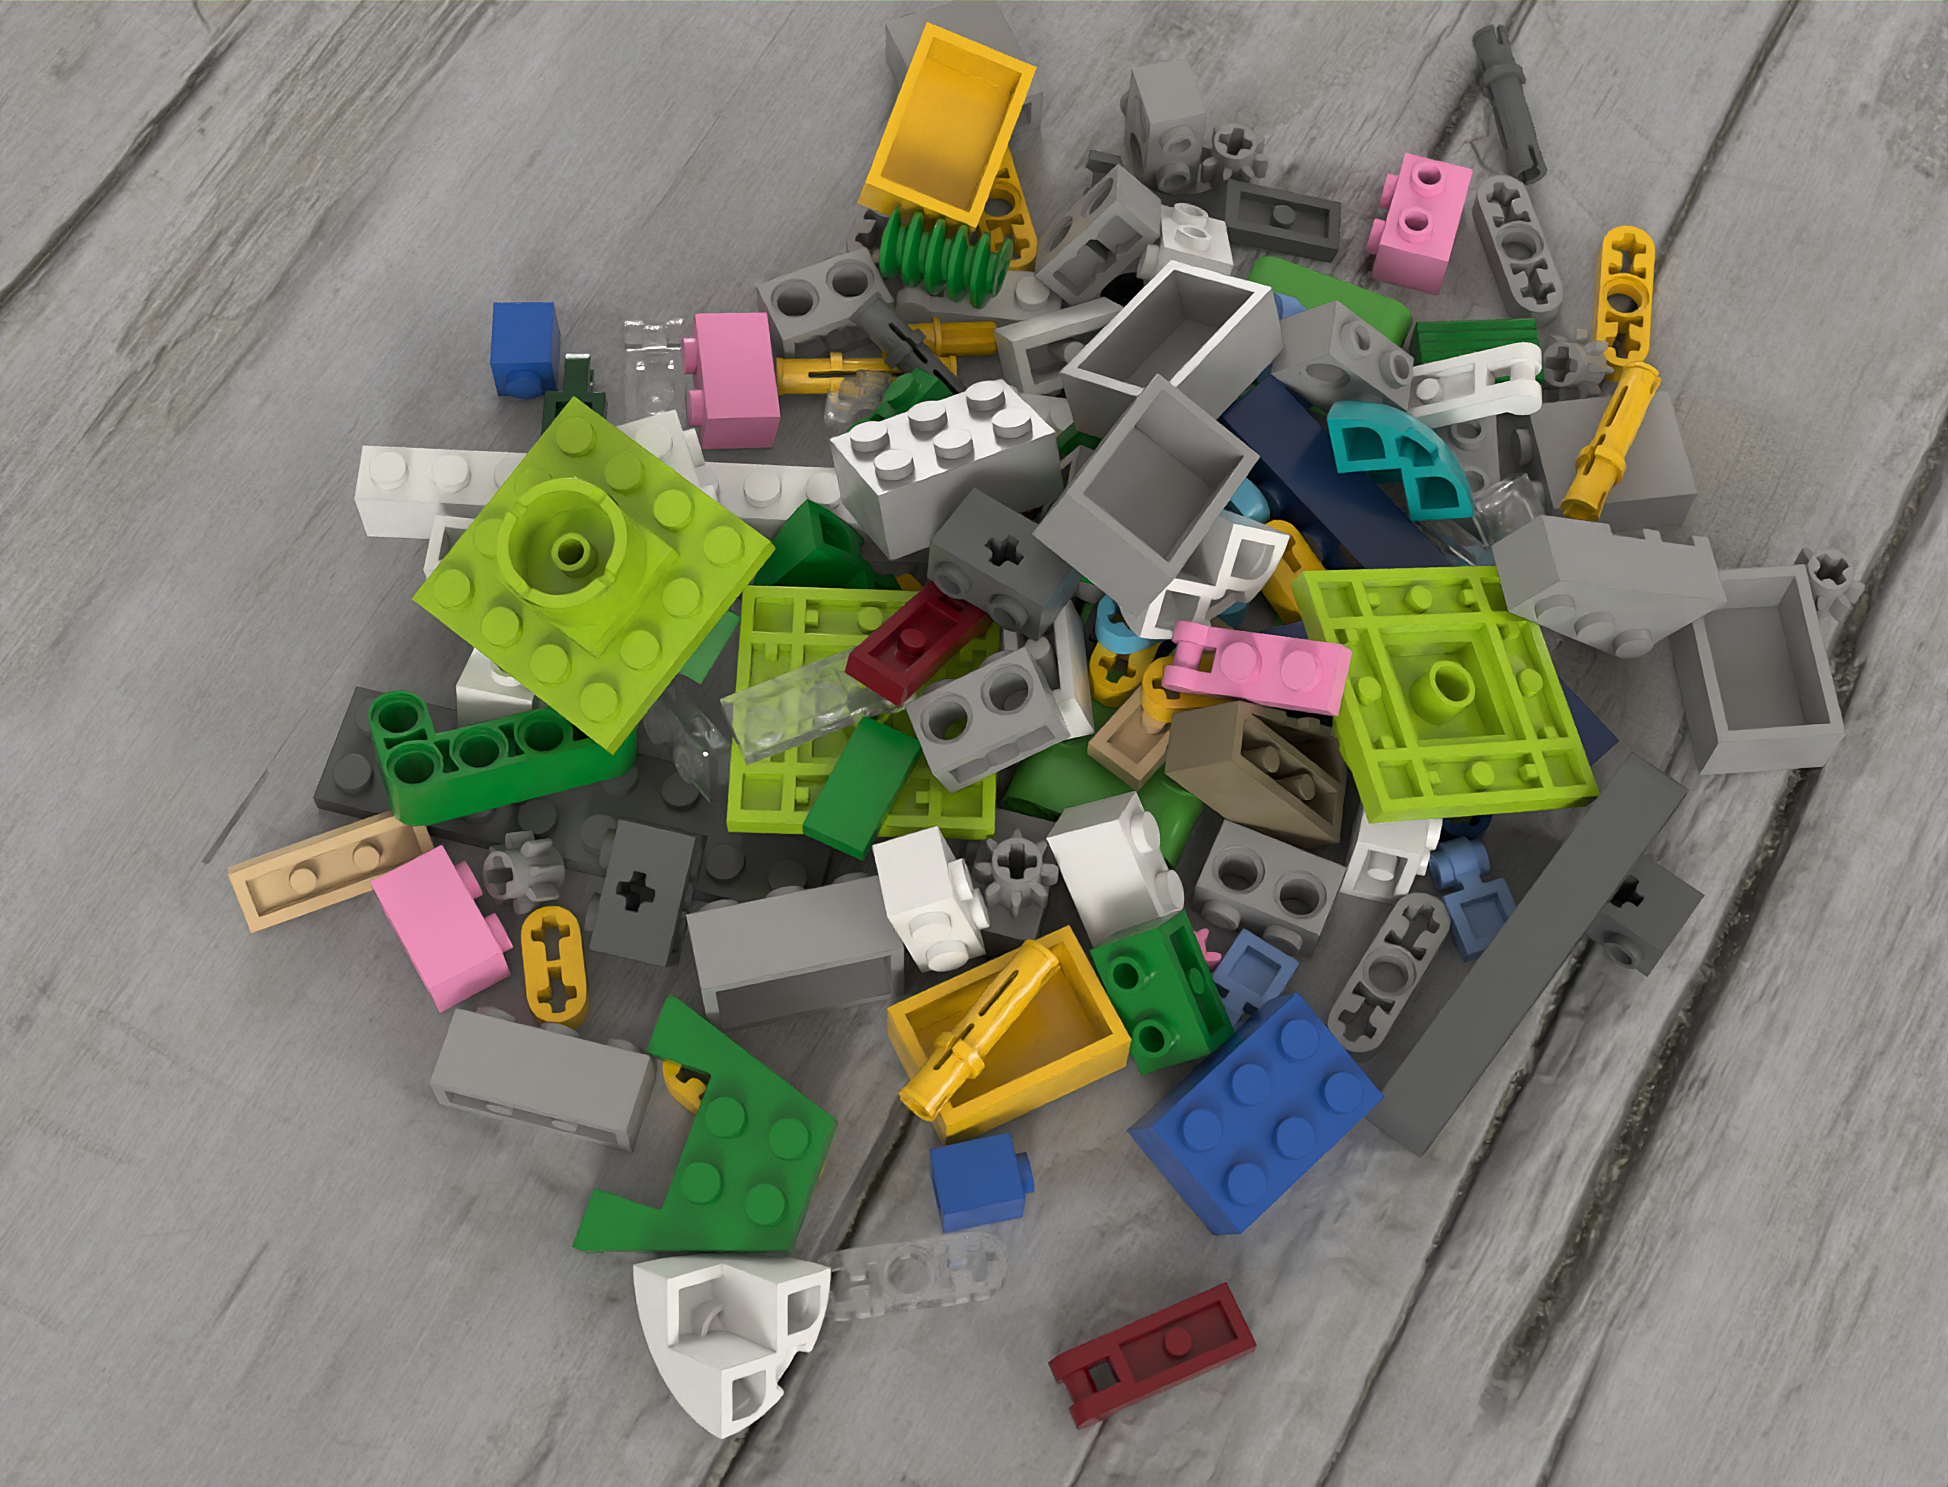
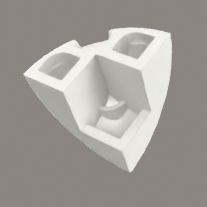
[1118,509,1290,639]
[633,1253,831,1439]

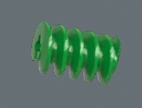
[879,205,1013,310]

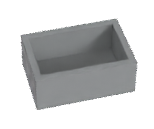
[1059,260,1285,439]
[1032,373,1260,618]
[829,379,1064,561]
[1669,564,1846,775]
[686,872,904,1033]

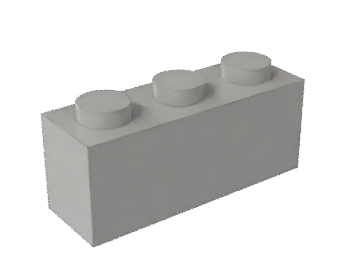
[429,1006,656,1153]

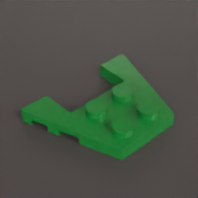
[572,995,838,1254]

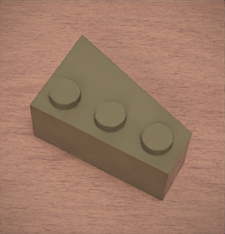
[1164,700,1348,849]

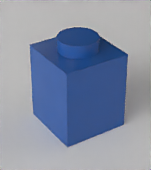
[490,302,561,399]
[929,1132,1035,1234]

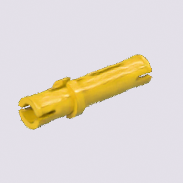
[776,352,957,400]
[1560,361,1662,522]
[898,939,1060,1122]

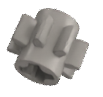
[1200,123,1269,188]
[1541,328,1614,401]
[1794,545,1865,622]
[975,829,1059,918]
[483,830,565,915]

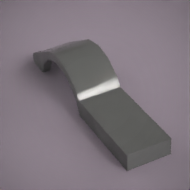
[1083,150,1341,263]

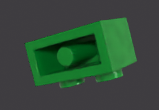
[1090,909,1235,1075]

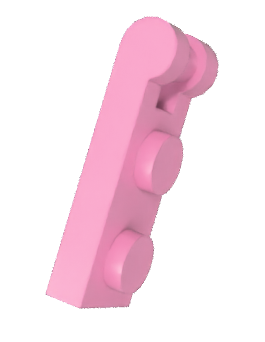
[1161,620,1353,717]

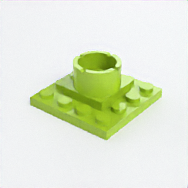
[411,396,776,755]
[1291,566,1600,824]
[726,585,1000,840]

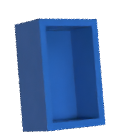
[1127,992,1384,1235]

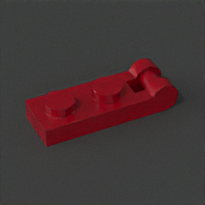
[844,580,994,707]
[1048,1282,1257,1429]

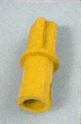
[881,317,997,357]

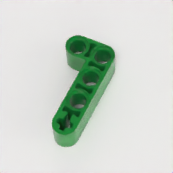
[368,690,639,827]

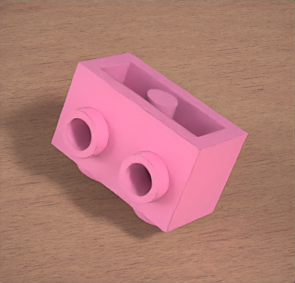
[1366,153,1473,295]
[680,312,781,450]
[370,845,513,1013]

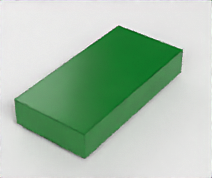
[802,715,923,861]

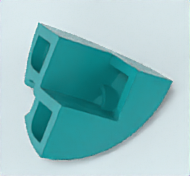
[1327,400,1475,522]

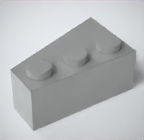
[1491,515,1728,660]

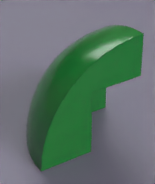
[752,499,902,590]

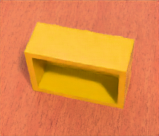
[857,22,1037,240]
[887,925,1131,1146]

